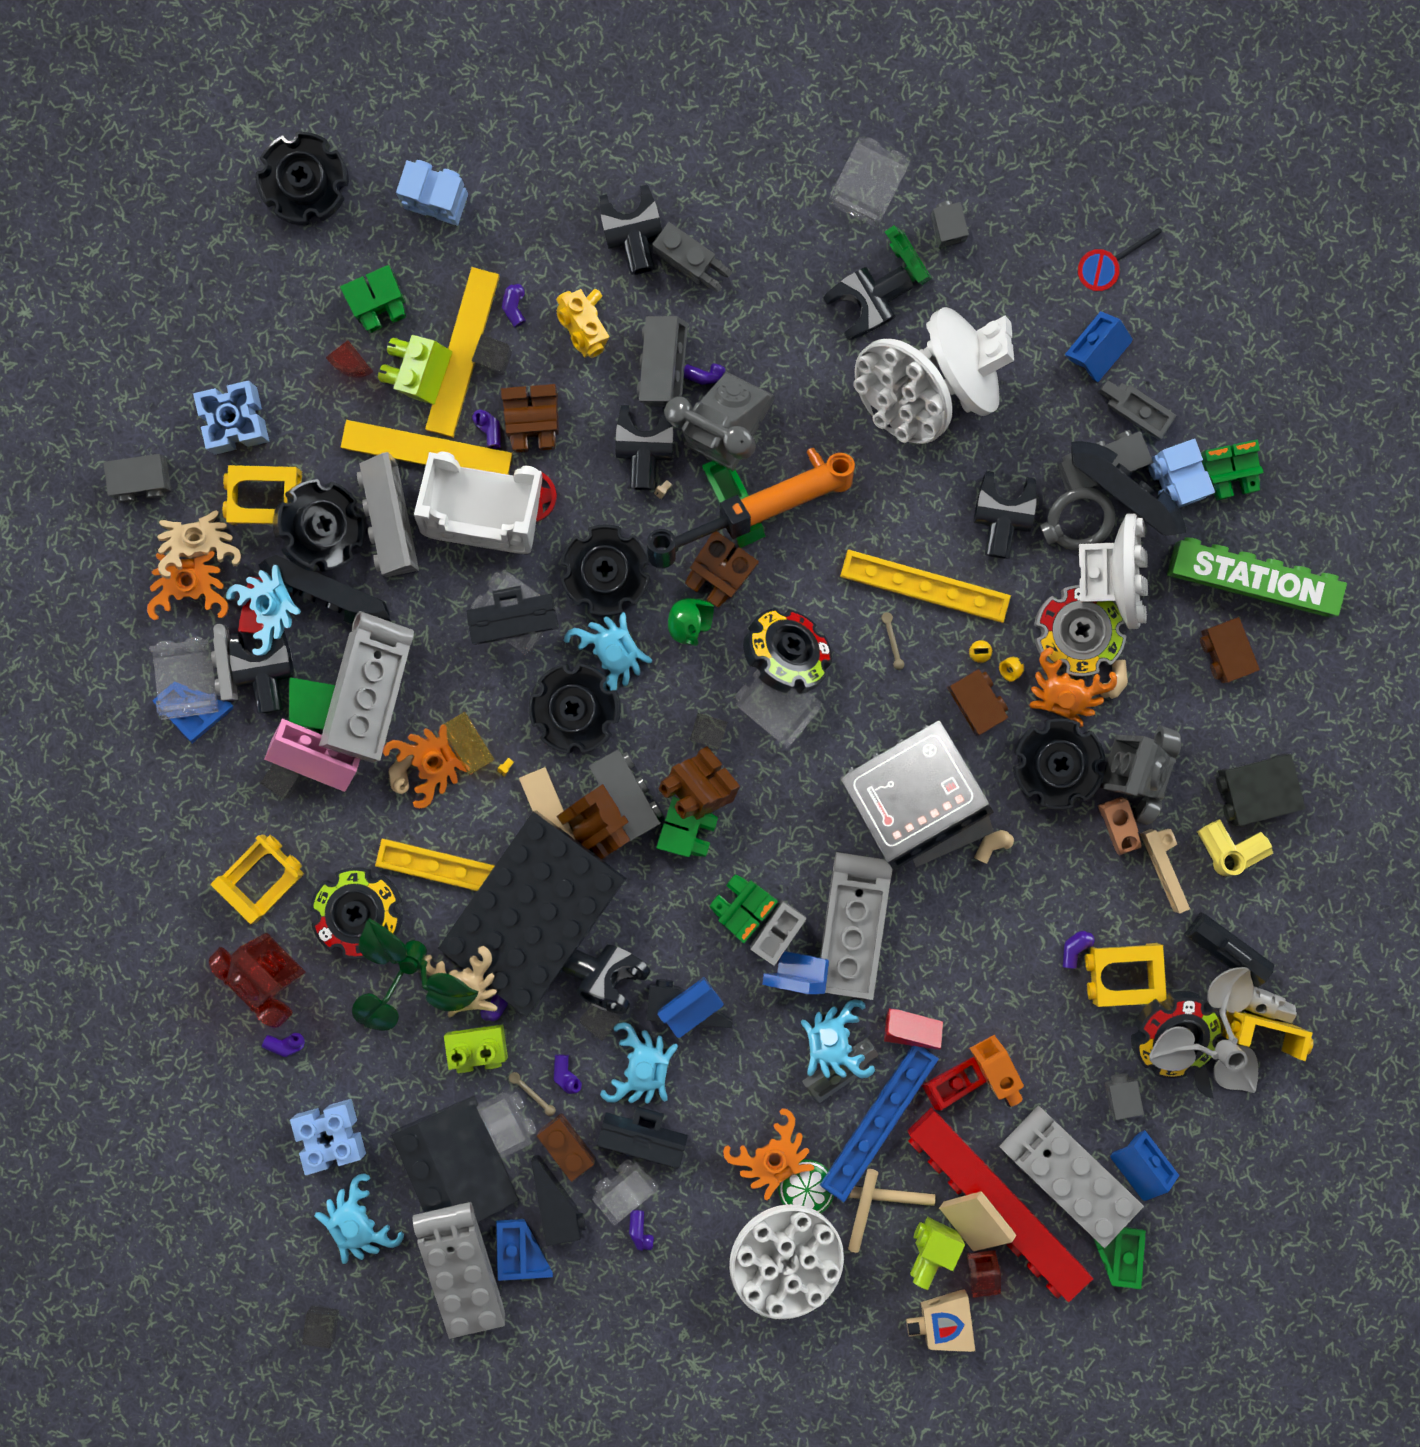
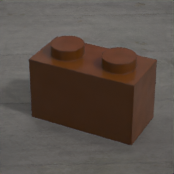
[1200,617,1260,683]
[947,669,1008,736]
[537,1113,596,1182]

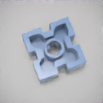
[396,160,468,226]
[193,381,269,455]
[1148,439,1215,508]
[290,1099,366,1175]

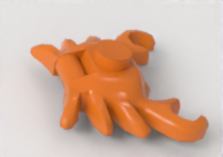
[147,551,229,620]
[1029,647,1117,728]
[382,724,470,809]
[723,1108,814,1200]

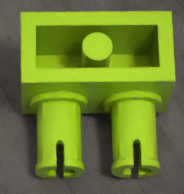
[378,335,452,405]
[444,1024,508,1073]
[910,1217,965,1290]

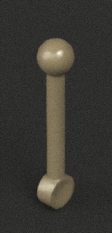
[881,612,905,670]
[509,1072,556,1116]

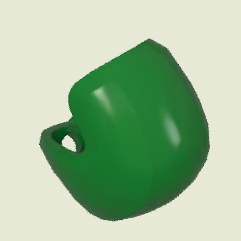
[668,598,714,646]

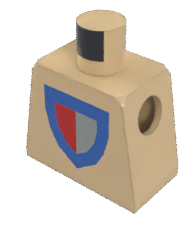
[906,1290,975,1352]

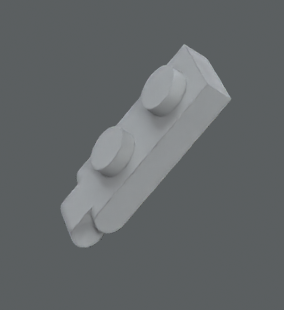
[211,624,238,701]

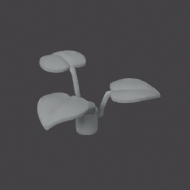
[1149,967,1258,1093]

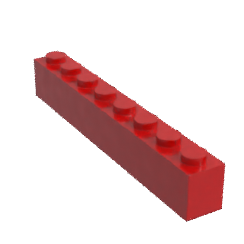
[907,1107,1093,1303]

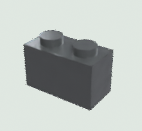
[103,454,171,503]

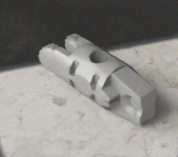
[1244,986,1297,1023]

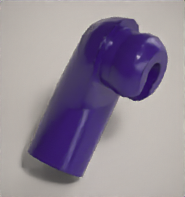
[502,284,526,328]
[684,363,725,385]
[472,409,501,450]
[1062,931,1095,968]
[481,994,508,1022]
[262,1032,305,1057]
[554,1054,582,1094]
[629,1210,653,1252]

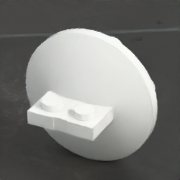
[926,307,1014,416]
[854,339,952,444]
[1079,513,1148,629]
[729,1204,844,1319]

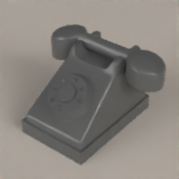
[664,371,775,471]
[1099,725,1181,825]

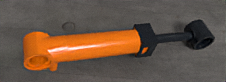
[647,448,855,569]

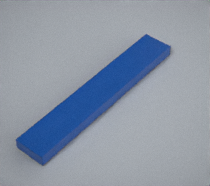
[819,1046,939,1202]

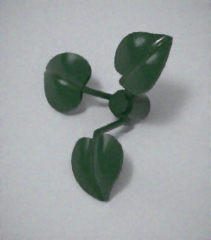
[352,918,479,1031]

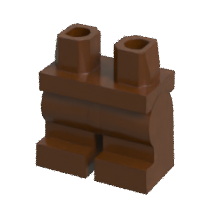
[501,384,559,453]
[685,532,759,608]
[659,746,740,820]
[556,784,630,859]

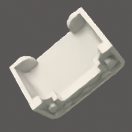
[414,452,543,554]

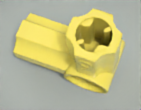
[1197,819,1273,876]

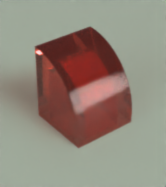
[326,340,373,378]
[967,1250,1001,1298]

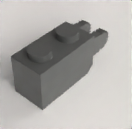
[652,222,732,292]

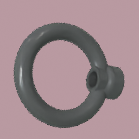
[1040,487,1116,551]

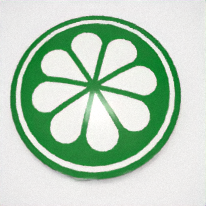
[778,1159,834,1213]

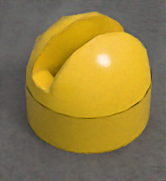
[969,640,992,663]
[999,656,1024,682]

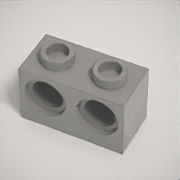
[750,900,807,966]

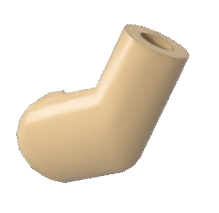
[1101,660,1128,699]
[389,755,413,794]
[974,830,1014,864]

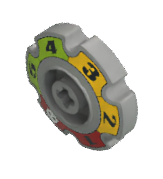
[1034,585,1126,676]

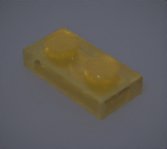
[444,712,495,776]

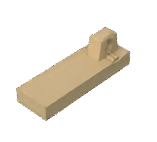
[519,767,576,840]
[1140,829,1190,913]

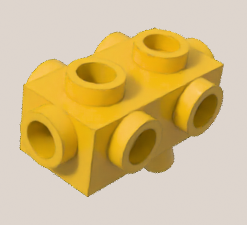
[556,289,609,358]

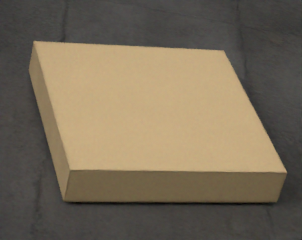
[939,1191,1016,1251]

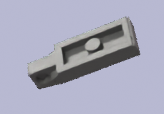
[1098,380,1176,441]
[802,1038,879,1103]

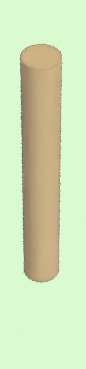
[848,1169,878,1253]
[849,1187,935,1206]

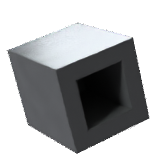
[930,201,969,248]
[1104,1073,1144,1120]

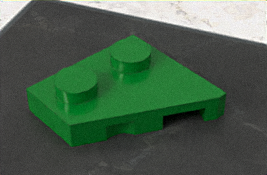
[885,225,932,285]
[1093,1227,1146,1289]

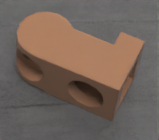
[1097,797,1141,855]

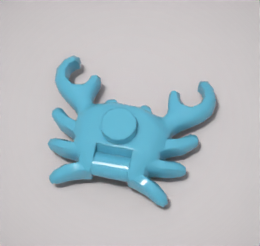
[226,565,301,656]
[564,612,652,691]
[801,999,875,1078]
[600,1022,678,1104]
[315,1174,404,1264]

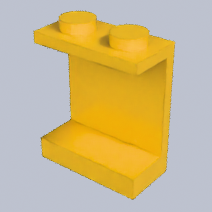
[1222,1011,1313,1061]

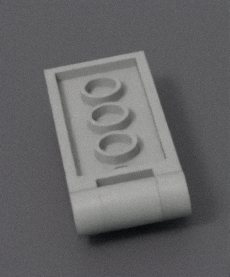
[319,611,414,763]
[820,852,892,1000]
[999,1105,1144,1248]
[413,1202,505,1339]

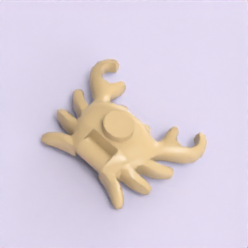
[157,510,241,579]
[424,946,497,1018]

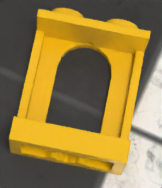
[222,465,302,525]
[210,835,304,924]
[1085,943,1166,1007]

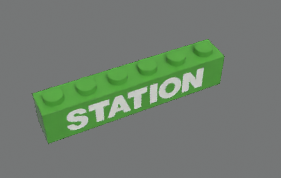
[1167,537,1347,618]

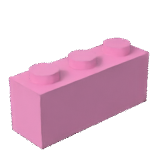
[264,719,360,792]

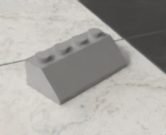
[357,452,419,577]

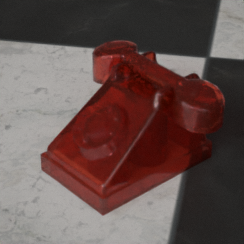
[209,932,306,1028]

